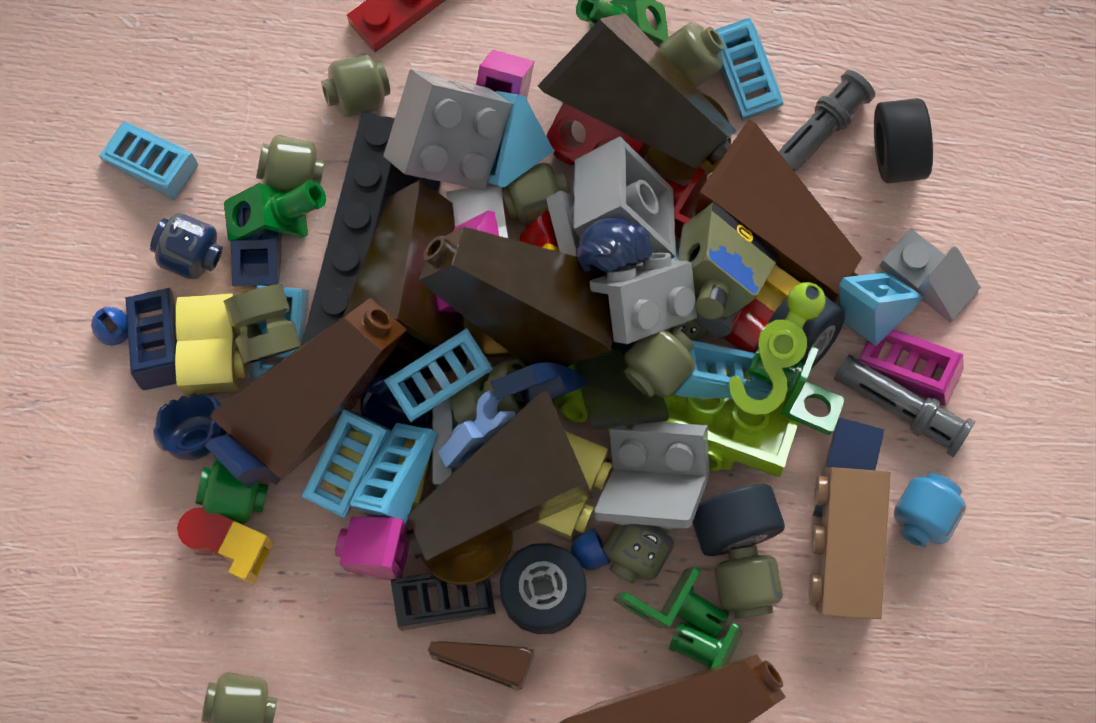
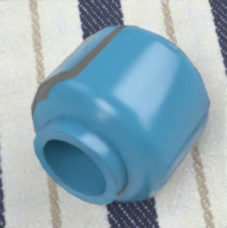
[894,473,966,548]

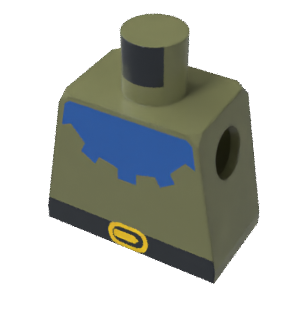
[678,202,779,319]

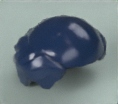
[576,218,652,272]
[360,372,433,430]
[153,393,227,461]

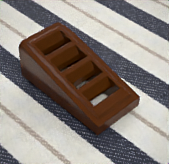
[428,641,534,690]

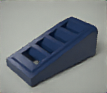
[125,288,177,390]

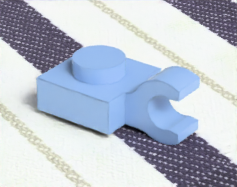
[438,391,516,468]

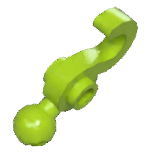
[729,282,826,415]

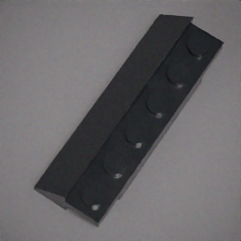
[301,112,442,346]

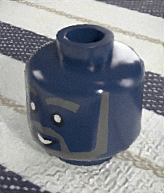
[150,213,223,279]

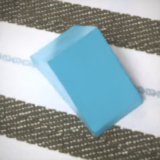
[487,91,554,187]
[839,272,923,346]

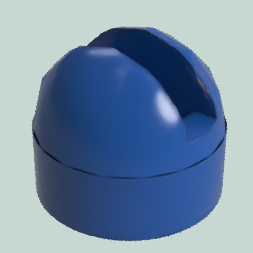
[91,307,128,346]
[571,528,610,570]

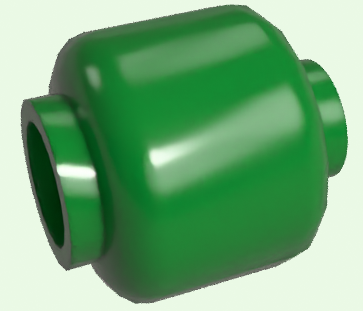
[195,460,268,525]

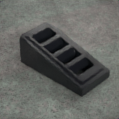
[391,573,496,631]

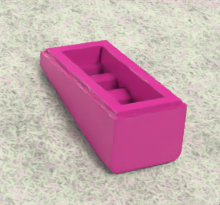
[858,329,964,406]

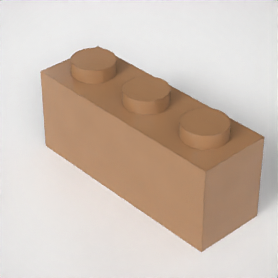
[809,467,891,620]

